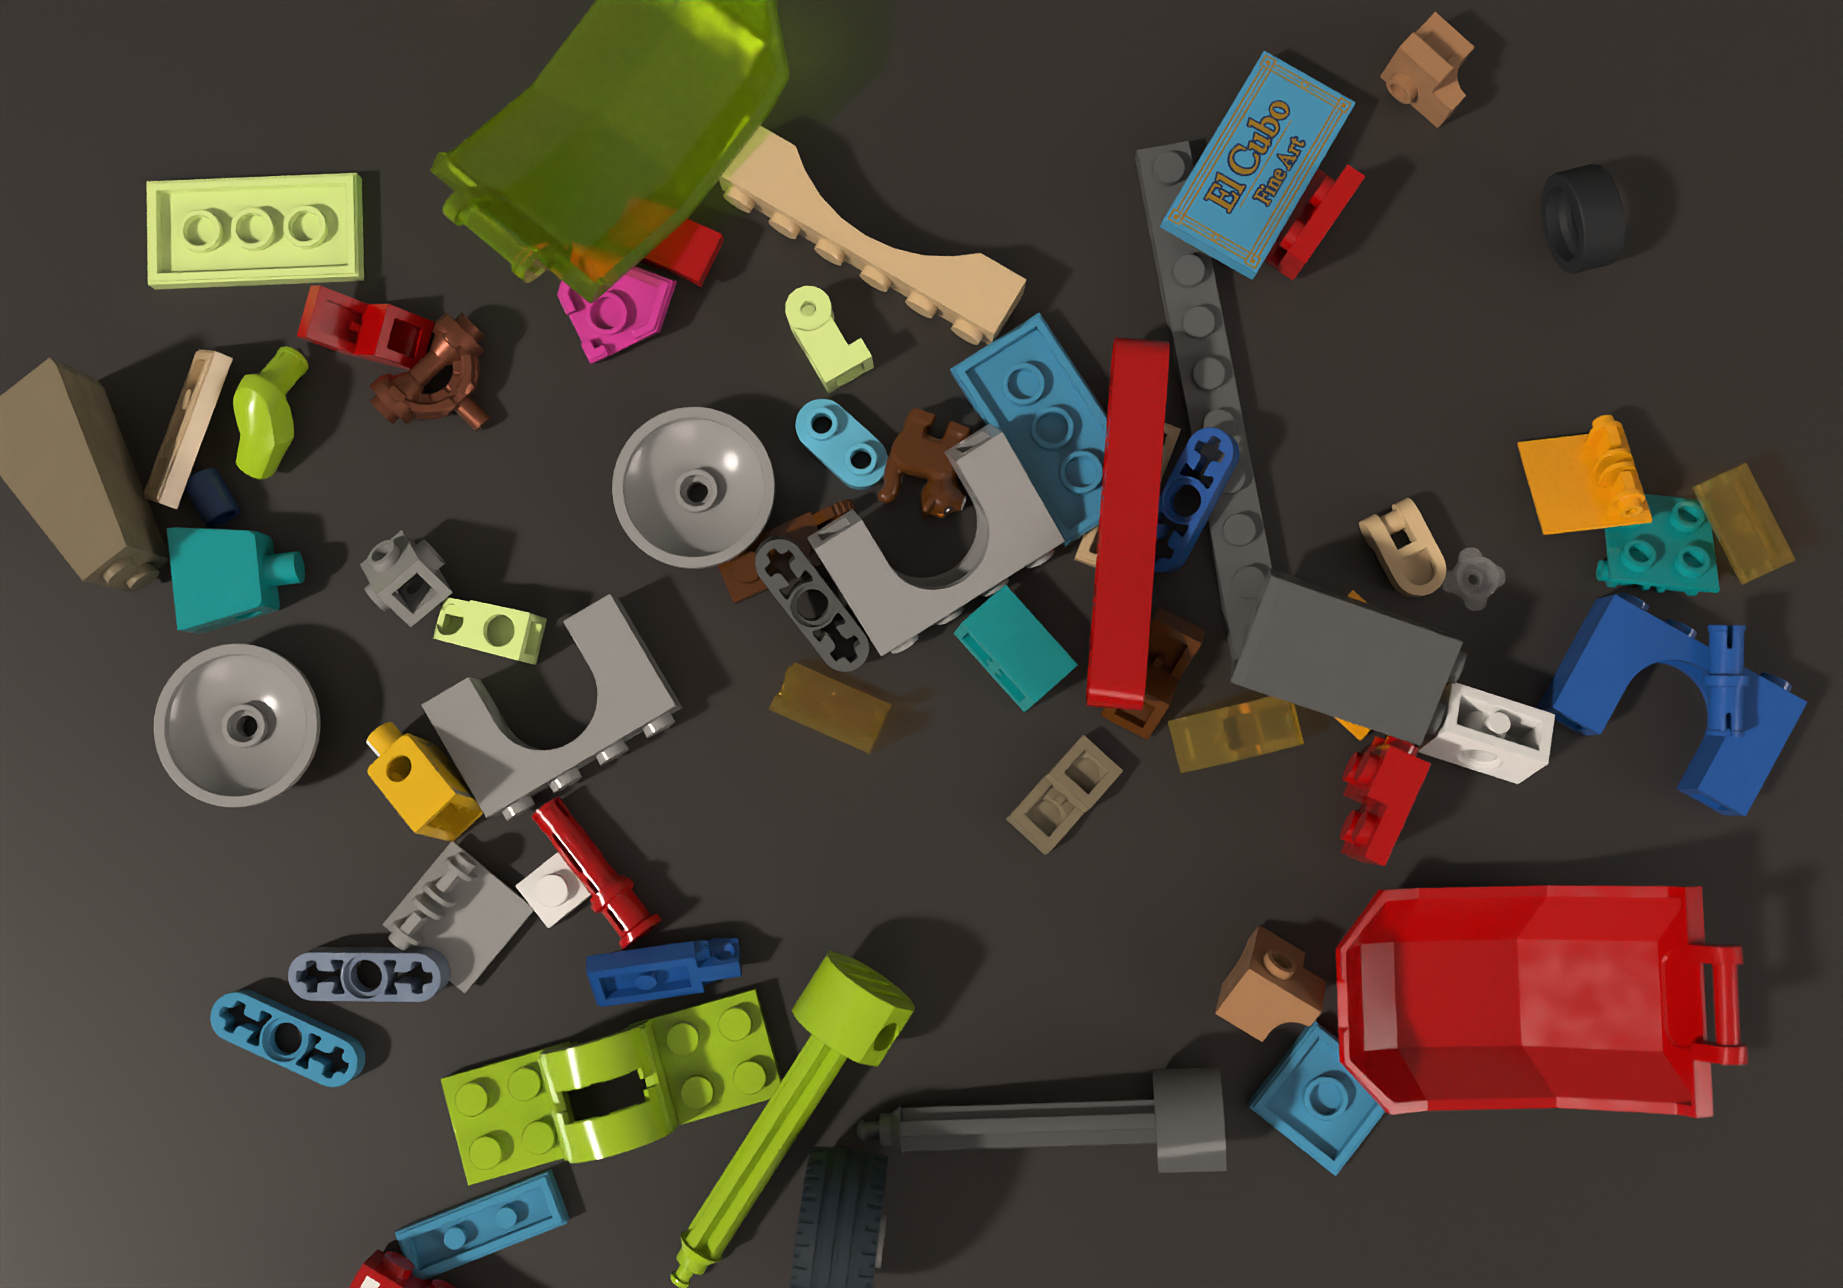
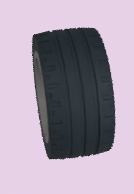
[790,1146,888,1288]

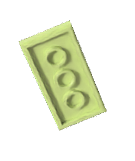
[146,173,364,290]

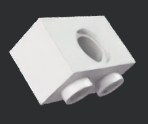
[1418,683,1555,784]

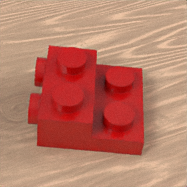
[1340,735,1431,866]

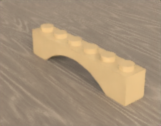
[717,120,1026,345]

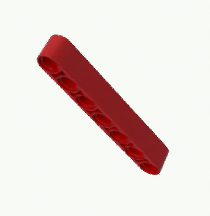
[1086,337,1170,711]

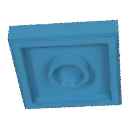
[1246,1021,1385,1176]

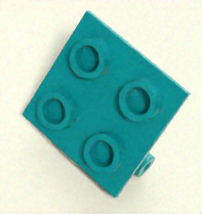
[1596,494,1720,596]

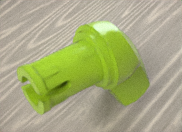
[233,346,309,480]

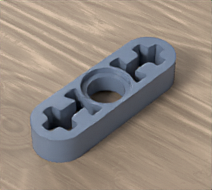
[288,947,450,1002]

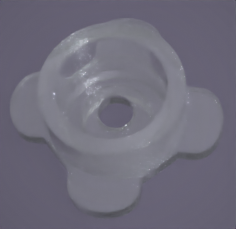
[1441,547,1505,611]

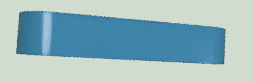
[210,989,365,1087]

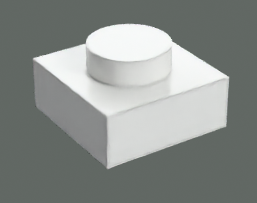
[515,852,591,928]

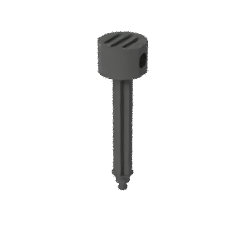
[857,1067,1227,1173]

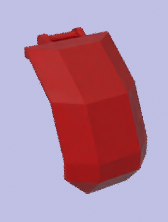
[1335,885,1748,1118]

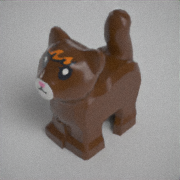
[877,408,972,520]

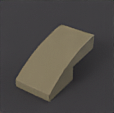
[1006,735,1123,855]

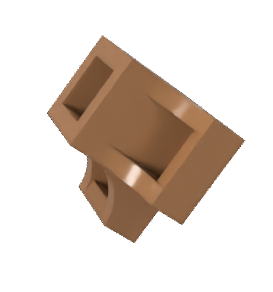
[1380,12,1475,128]
[1215,925,1326,1042]

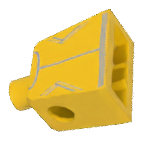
[366,722,484,842]

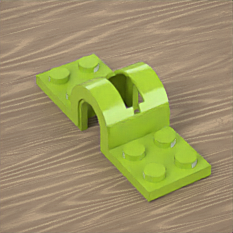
[440,988,782,1186]

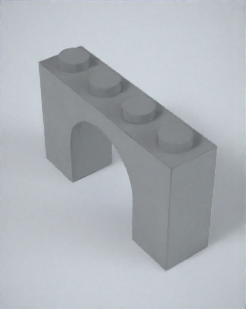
[807,424,1065,657]
[422,594,682,821]

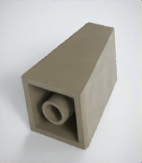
[0,357,170,592]

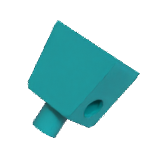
[167,527,305,634]

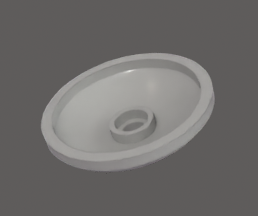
[612,407,775,569]
[153,644,321,807]

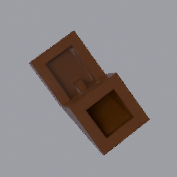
[1100,606,1207,740]

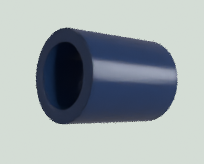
[184,468,241,528]

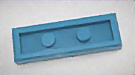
[395,1168,570,1280]

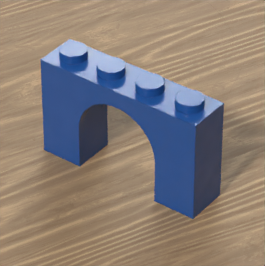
[1536,593,1807,816]

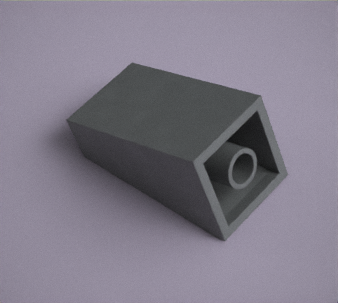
[1230,568,1467,746]

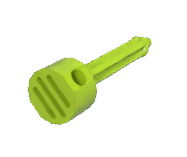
[670,951,915,1288]

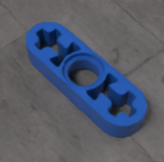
[1154,427,1240,573]

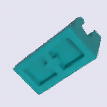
[953,584,1078,712]

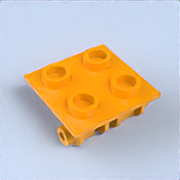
[1517,415,1653,535]

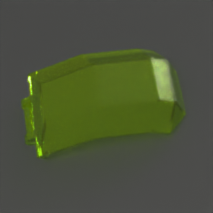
[430,0,790,303]

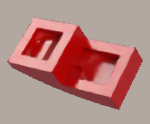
[608,199,724,287]

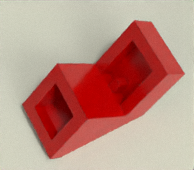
[296,285,434,370]

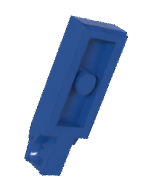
[586,938,742,1007]

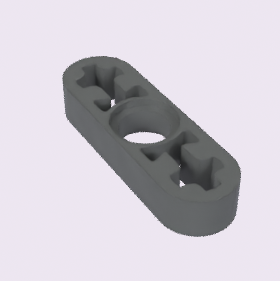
[755,535,869,672]

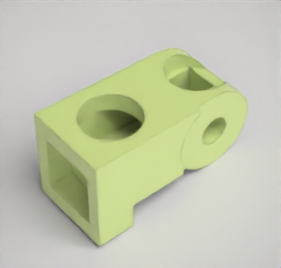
[785,286,874,394]
[433,597,547,665]

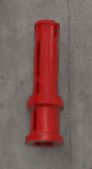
[531,796,662,950]

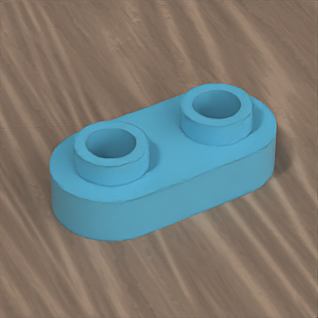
[796,399,888,490]

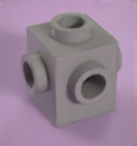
[360,530,453,627]

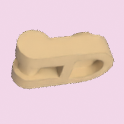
[1359,498,1446,598]

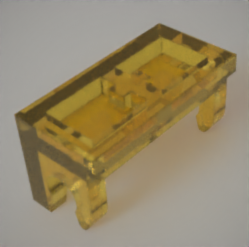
[1692,463,1796,584]
[769,662,892,754]

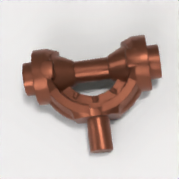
[369,312,491,432]

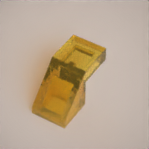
[1168,696,1304,773]

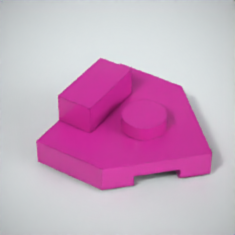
[557,244,677,364]

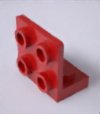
[1264,164,1366,281]

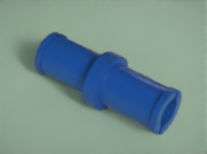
[1703,625,1750,737]

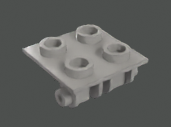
[382,841,534,994]

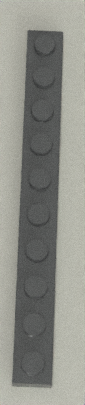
[1135,141,1272,663]

